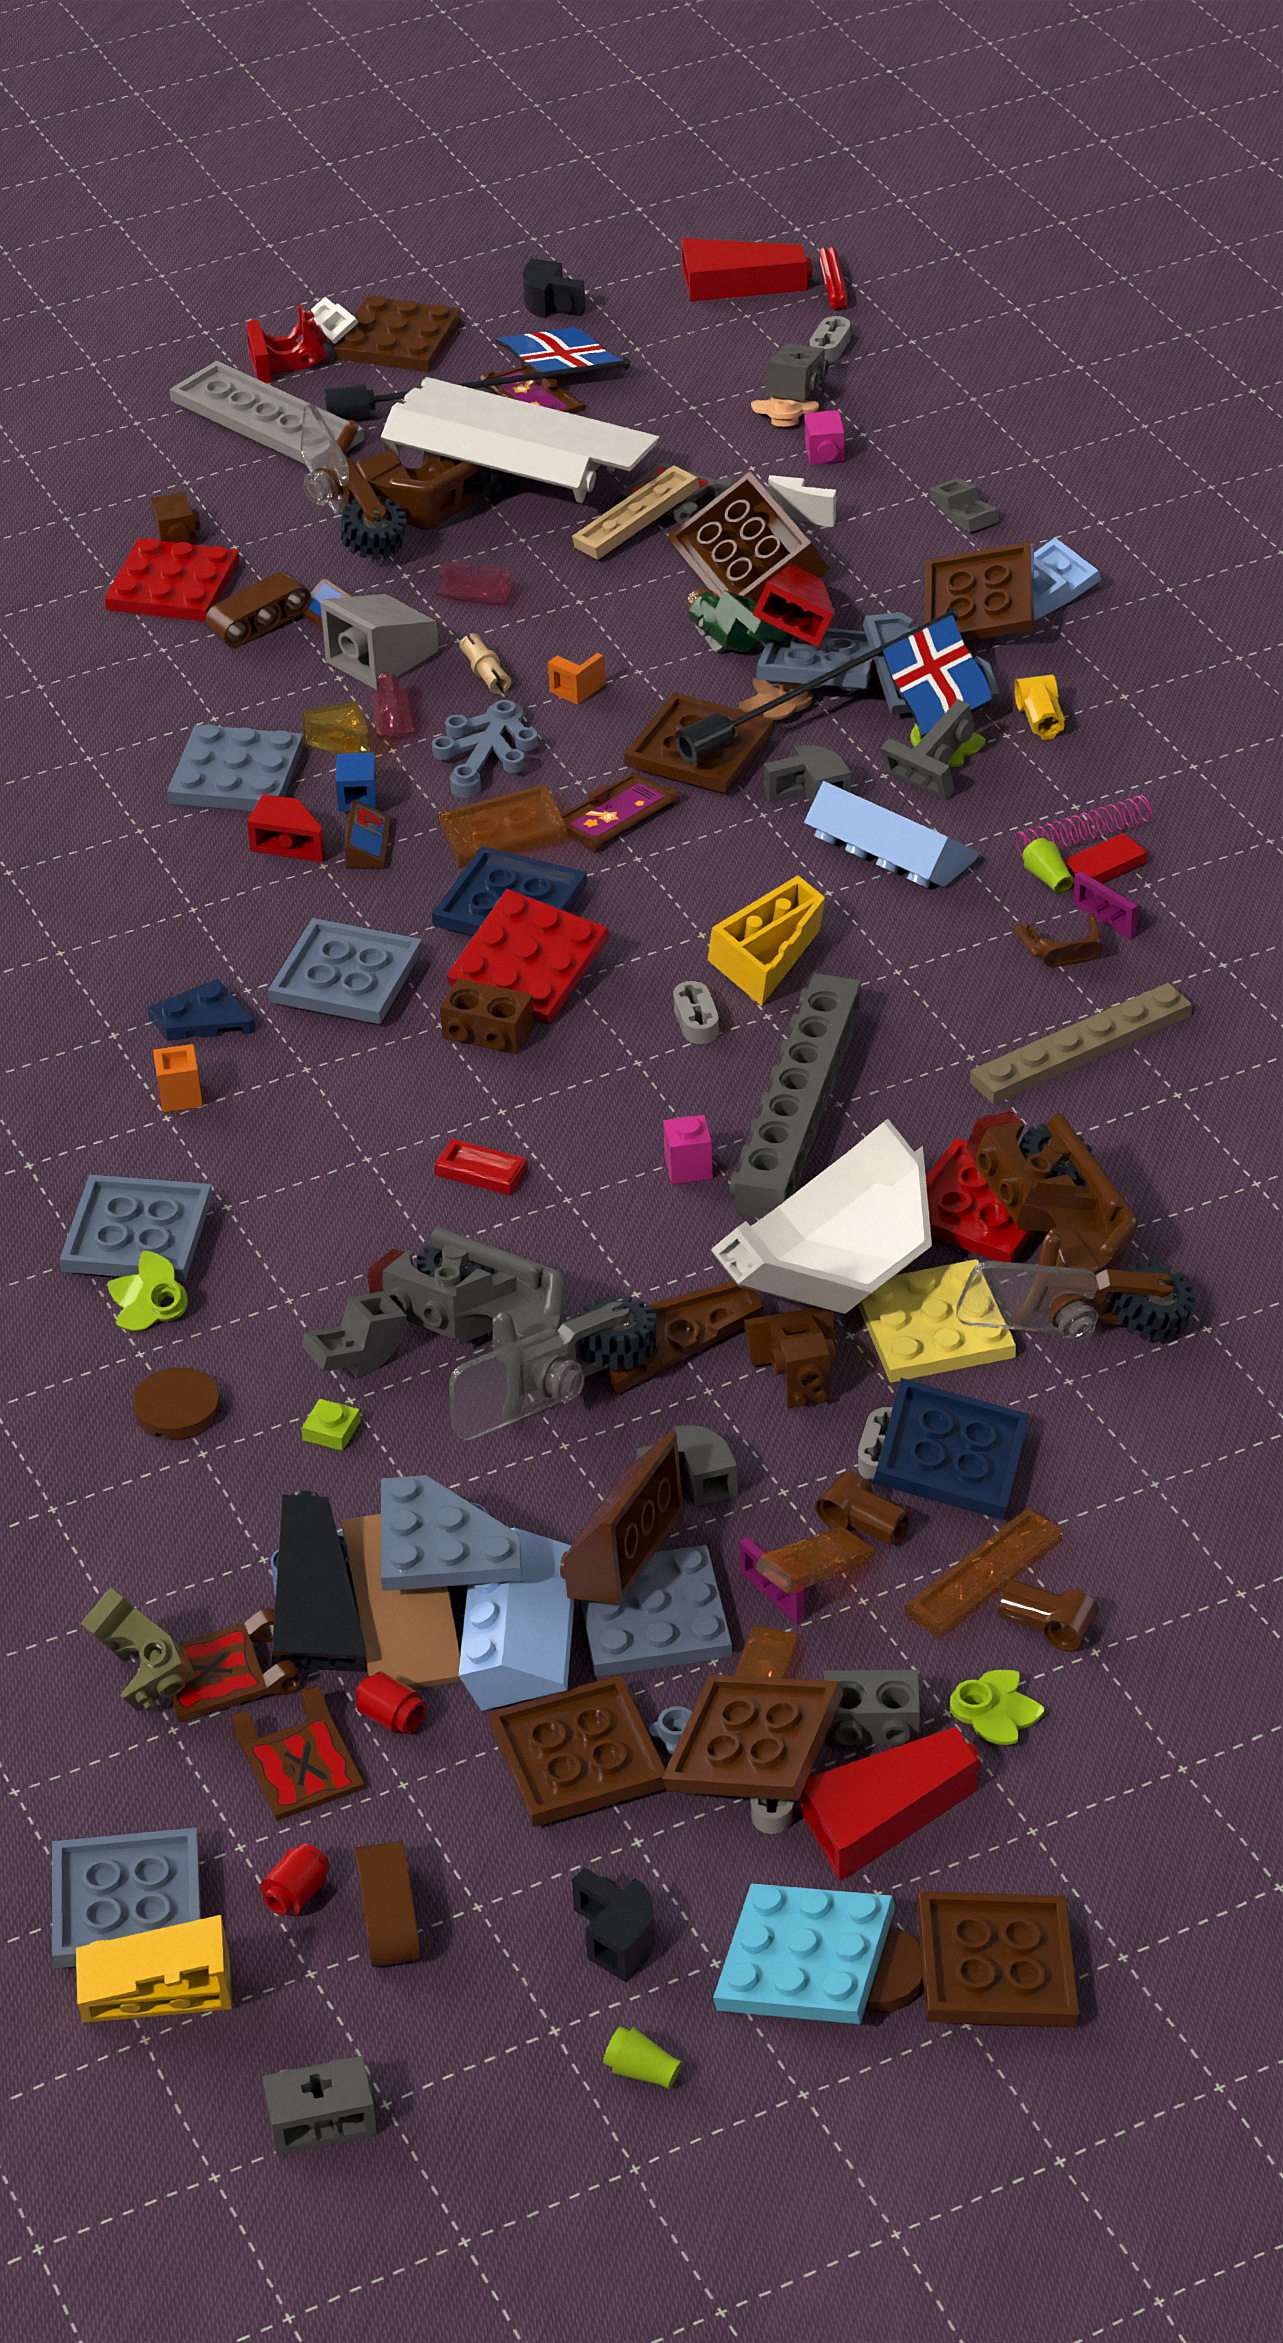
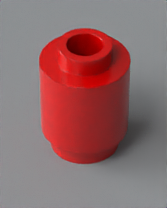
[355,1671,427,1735]
[260,1843,330,1916]

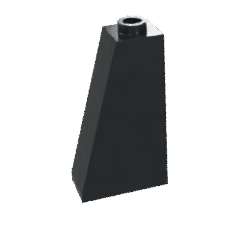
[271,1490,366,1672]

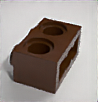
[440,978,534,1055]

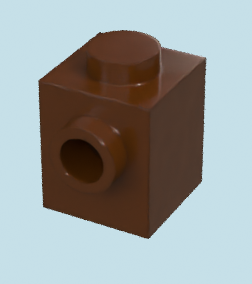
[150,492,201,545]

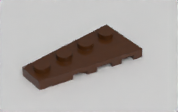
[604,1280,763,1395]

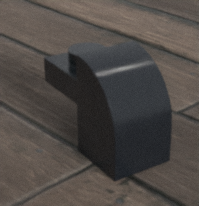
[523,258,586,318]
[572,1867,655,1982]

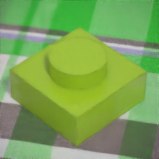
[301,1399,361,1451]

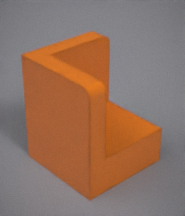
[548,653,606,705]
[153,1044,203,1112]

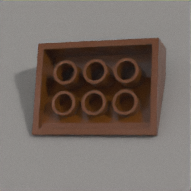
[667,472,830,603]

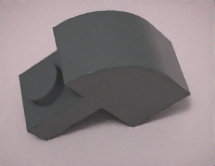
[764,745,851,805]
[301,1291,407,1378]
[636,1425,738,1507]

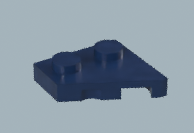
[148,979,255,1041]

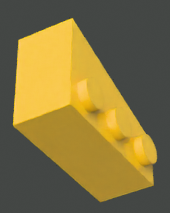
[708,875,825,1006]
[76,1915,232,2023]

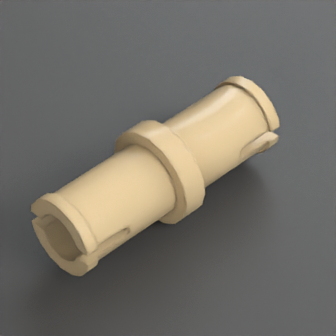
[460,633,511,695]

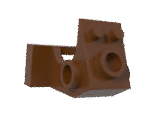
[744,1307,837,1408]

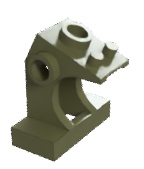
[80,1587,196,1711]

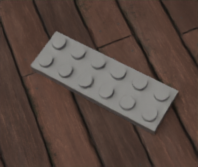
[169,361,364,469]

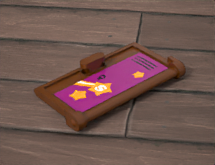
[479,364,586,414]
[552,772,680,852]

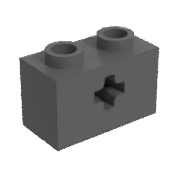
[765,343,829,401]
[262,2056,377,2156]

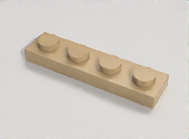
[572,465,700,560]

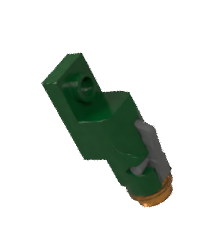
[686,589,787,654]

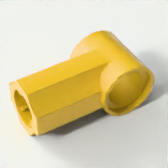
[1014,675,1065,740]

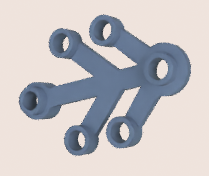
[432,700,538,798]

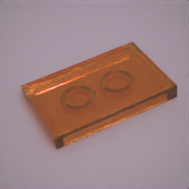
[437,784,569,869]

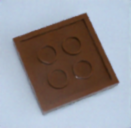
[334,296,461,372]
[924,541,1034,642]
[624,693,774,794]
[487,1674,666,1827]
[662,1674,843,1801]
[917,1891,1079,2027]

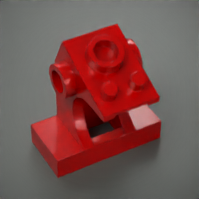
[245,304,328,384]

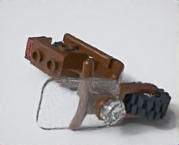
[301,404,515,559]
[956,1111,1196,1342]

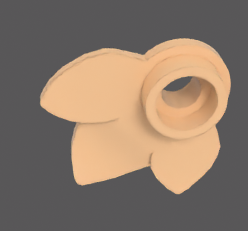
[751,396,819,426]

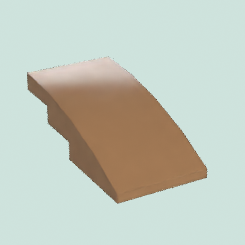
[341,1514,462,1689]

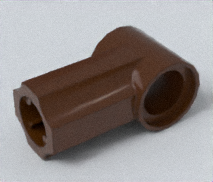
[815,1471,912,1546]
[999,1580,1099,1651]

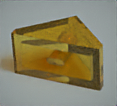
[302,700,370,754]

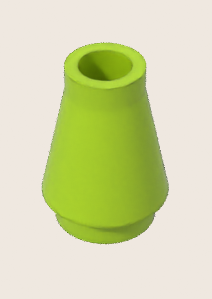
[1022,838,1074,894]
[603,2026,682,2089]

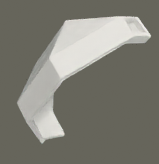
[711,1119,932,1314]

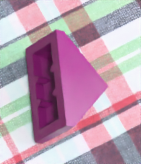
[1073,871,1138,940]
[739,1537,811,1625]

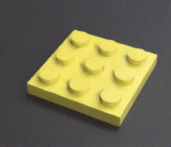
[858,1259,1016,1383]

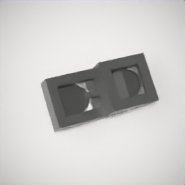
[929,478,999,533]

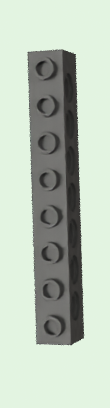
[729,973,861,1218]

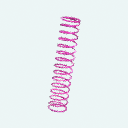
[1016,795,1152,856]

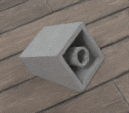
[320,594,439,690]

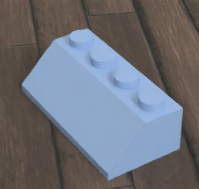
[804,781,979,888]
[459,1527,574,1711]

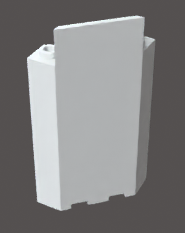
[381,377,659,503]

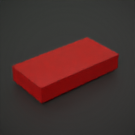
[1064,833,1147,883]
[434,1139,528,1195]

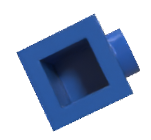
[336,752,377,812]

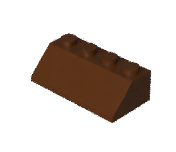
[560,1432,684,1604]

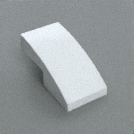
[310,297,358,344]
[768,475,836,527]

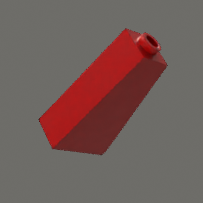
[681,238,813,301]
[752,564,835,647]
[800,1727,981,1880]

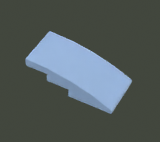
[1034,537,1101,620]

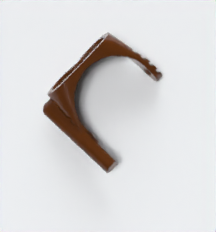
[1013,913,1103,967]

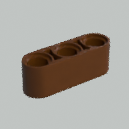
[205,571,311,648]
[355,1841,421,1967]

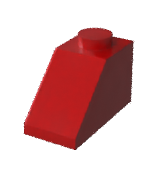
[247,794,325,862]

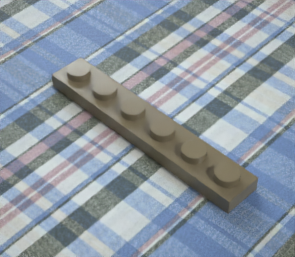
[970,983,1192,1105]

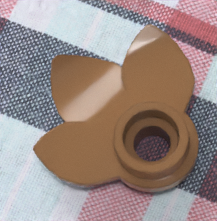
[738,678,812,720]

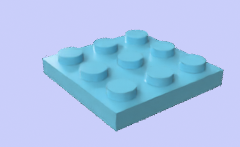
[713,1884,895,2024]

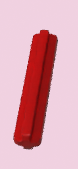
[820,247,848,310]

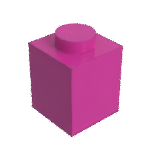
[805,410,844,465]
[663,1115,713,1184]

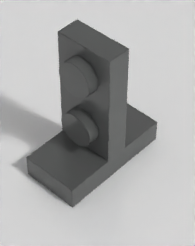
[880,699,975,800]

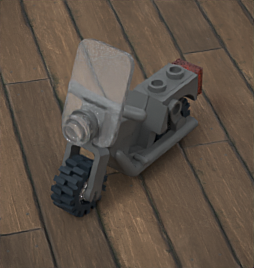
[367,1227,657,1441]

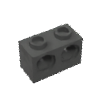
[824,1670,920,1745]

